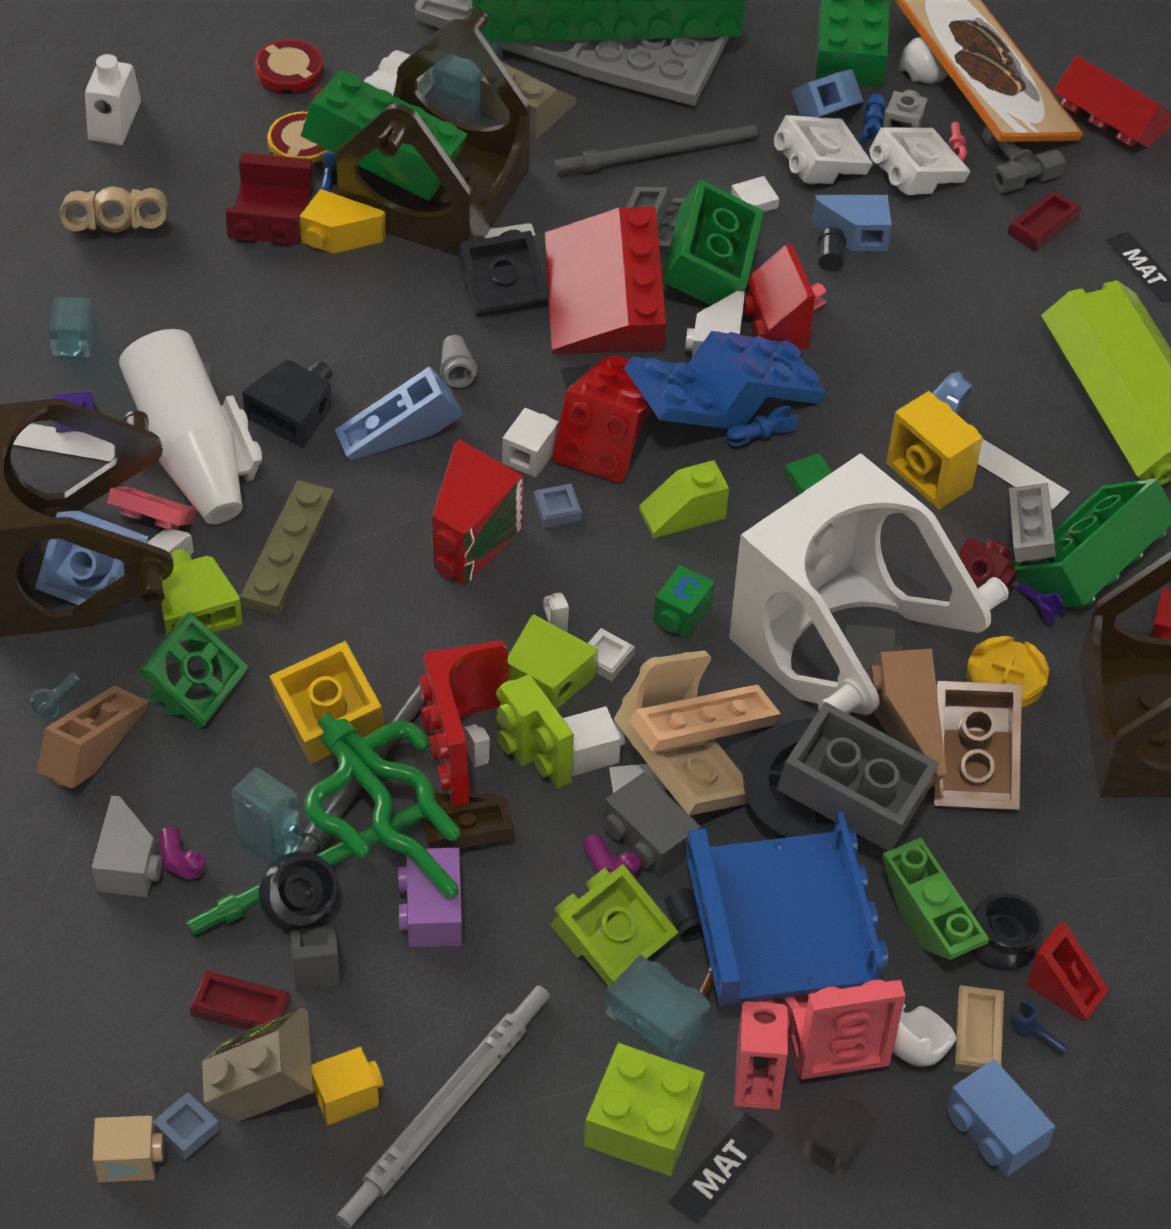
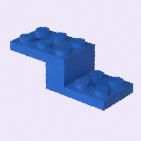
[624,331,827,429]

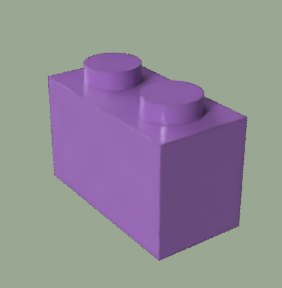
[398,848,462,947]

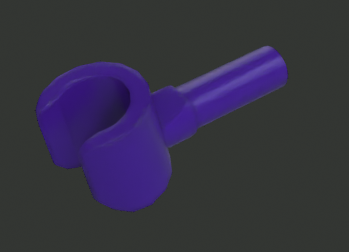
[1017,582,1067,625]

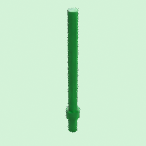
[186,803,426,937]

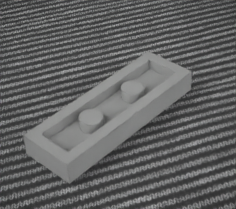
[1009,483,1056,562]

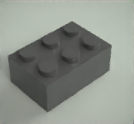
[777,702,940,851]

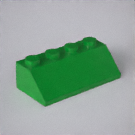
[1014,479,1171,609]

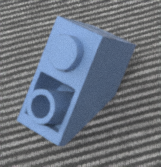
[791,69,864,117]
[813,195,892,251]

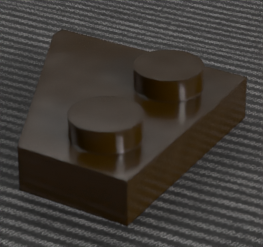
[414,789,514,849]

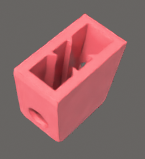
[734,999,788,1110]

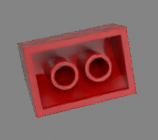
[1054,55,1171,147]

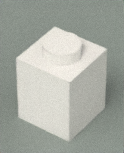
[502,408,559,477]
[563,707,625,776]

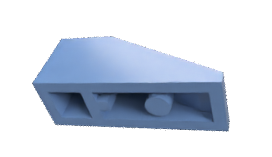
[335,367,463,460]

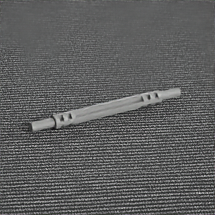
[336,985,550,1229]

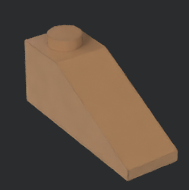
[36,685,149,789]

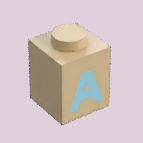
[93,1116,164,1182]

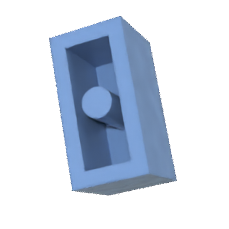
[947,1059,1056,1177]

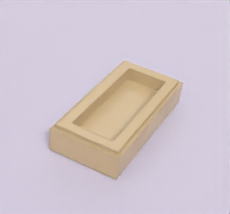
[953,985,1004,1073]

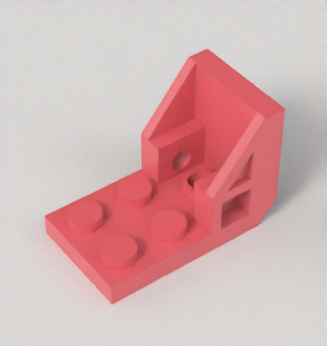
[776,980,905,1080]

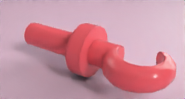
[948,122,967,162]

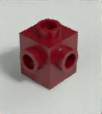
[958,538,1018,591]

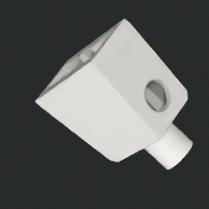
[85,54,141,145]

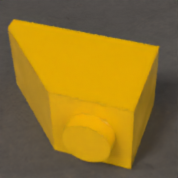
[300,189,386,254]

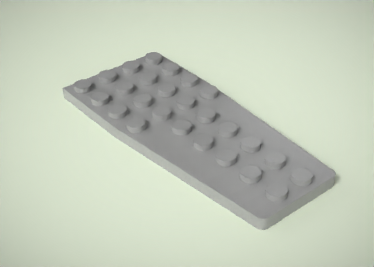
[415,0,730,106]

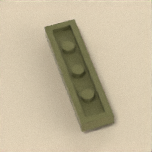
[240,480,335,616]

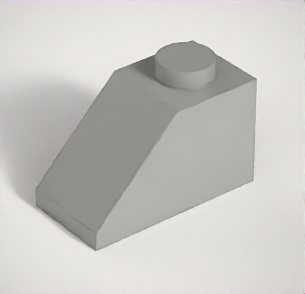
[91,795,162,898]

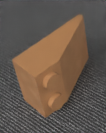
[867,648,947,789]
[933,681,1022,811]

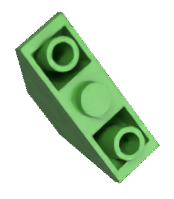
[882,838,989,960]

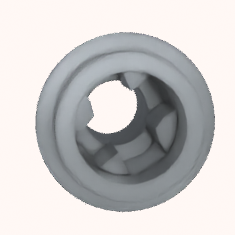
[440,335,477,388]

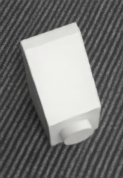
[685,291,745,358]

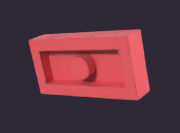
[107,486,197,530]

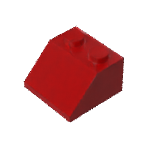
[743,244,815,350]

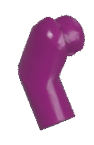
[158,827,206,880]
[582,834,641,878]

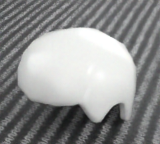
[899,37,949,84]
[893,1004,957,1067]

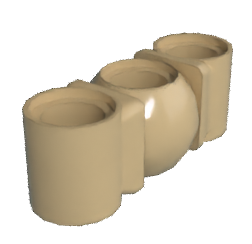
[59,186,168,233]

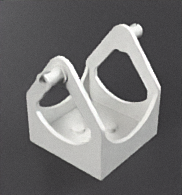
[729,453,1009,715]

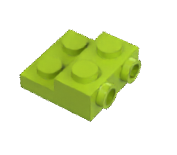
[496,674,574,789]
[550,864,679,989]

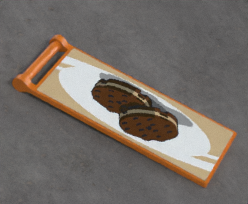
[895,0,1083,142]

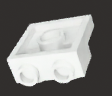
[774,115,873,184]
[869,128,970,195]

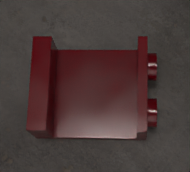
[225,152,314,245]

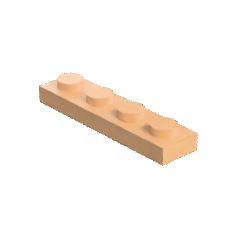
[629,684,781,752]

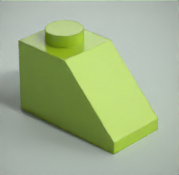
[639,460,729,538]

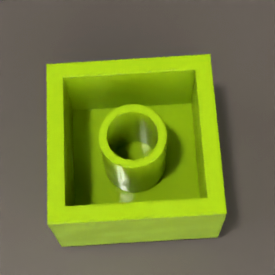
[584,1043,705,1176]

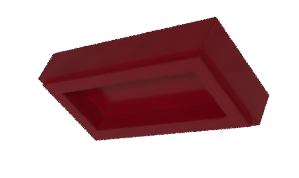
[1007,190,1081,252]
[189,970,291,1031]

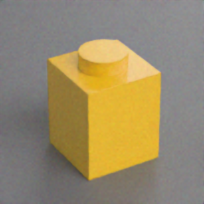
[311,1047,384,1126]

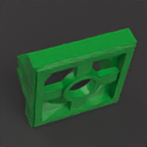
[137,611,249,729]

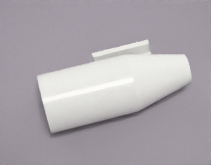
[119,329,262,524]

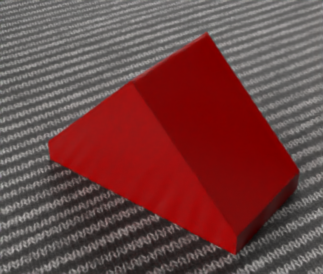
[1027,923,1109,1020]

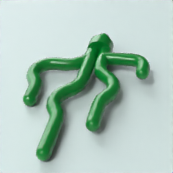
[304,713,460,898]

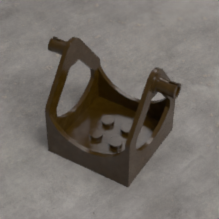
[336,7,530,257]
[0,399,174,637]
[1079,551,1171,797]

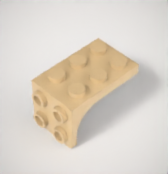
[613,650,748,816]

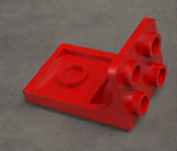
[553,356,653,482]
[419,641,509,806]

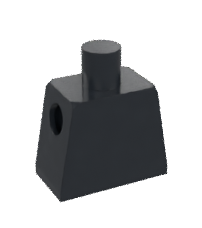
[242,360,333,449]

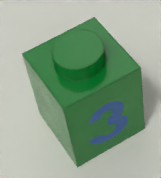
[653,565,714,639]

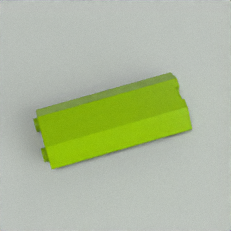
[1041,280,1171,485]

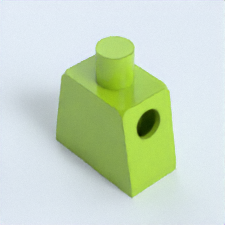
[161,549,243,643]
[508,614,599,710]

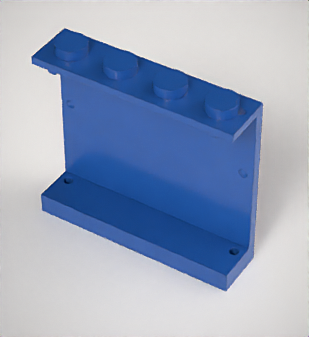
[686,812,888,1006]

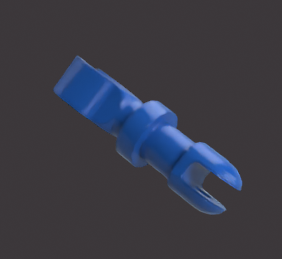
[859,94,885,146]
[727,406,798,447]

